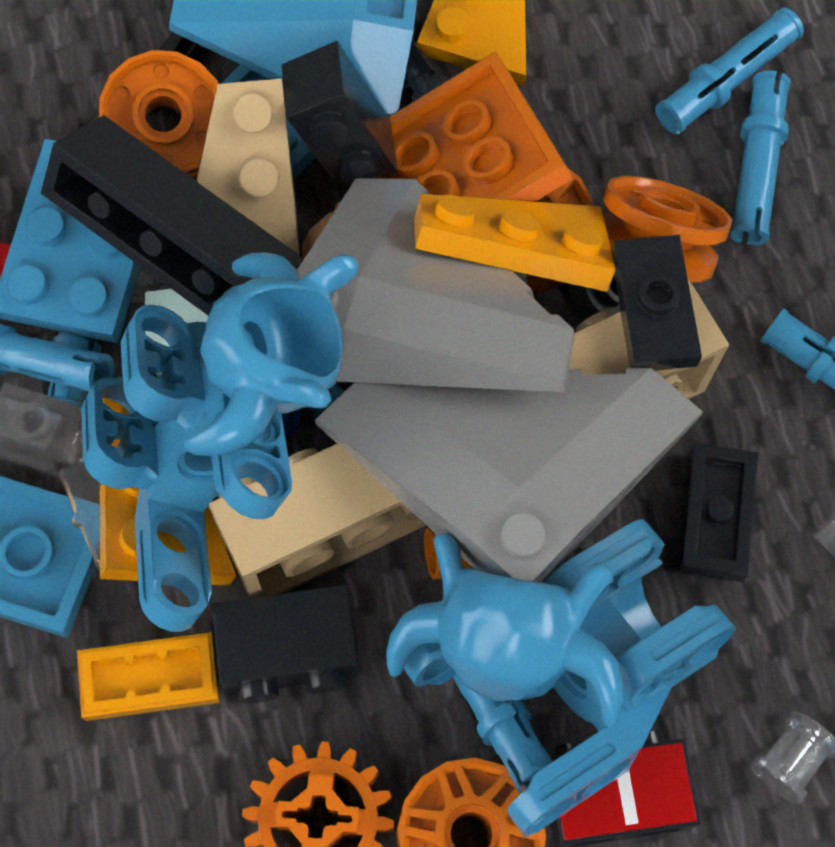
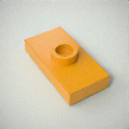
[77,632,221,721]

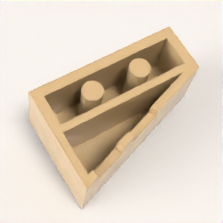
[197,78,300,255]

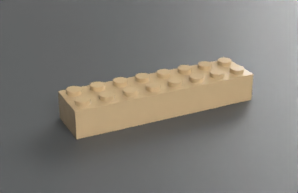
[208,280,729,598]

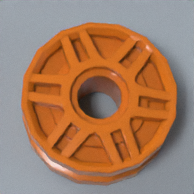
[99,50,219,179]
[603,176,733,282]
[395,757,546,847]

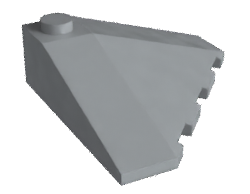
[297,178,575,392]
[315,368,703,583]

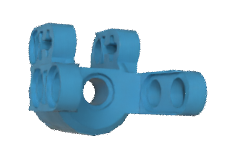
[81,304,292,632]
[403,519,736,837]

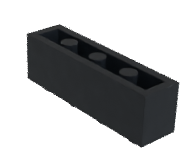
[40,115,304,316]

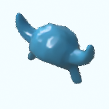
[183,252,359,456]
[386,533,624,727]

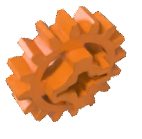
[242,741,394,847]

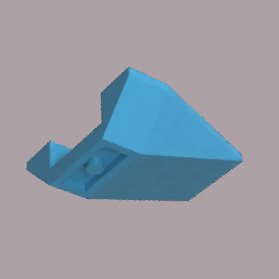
[169,0,417,117]

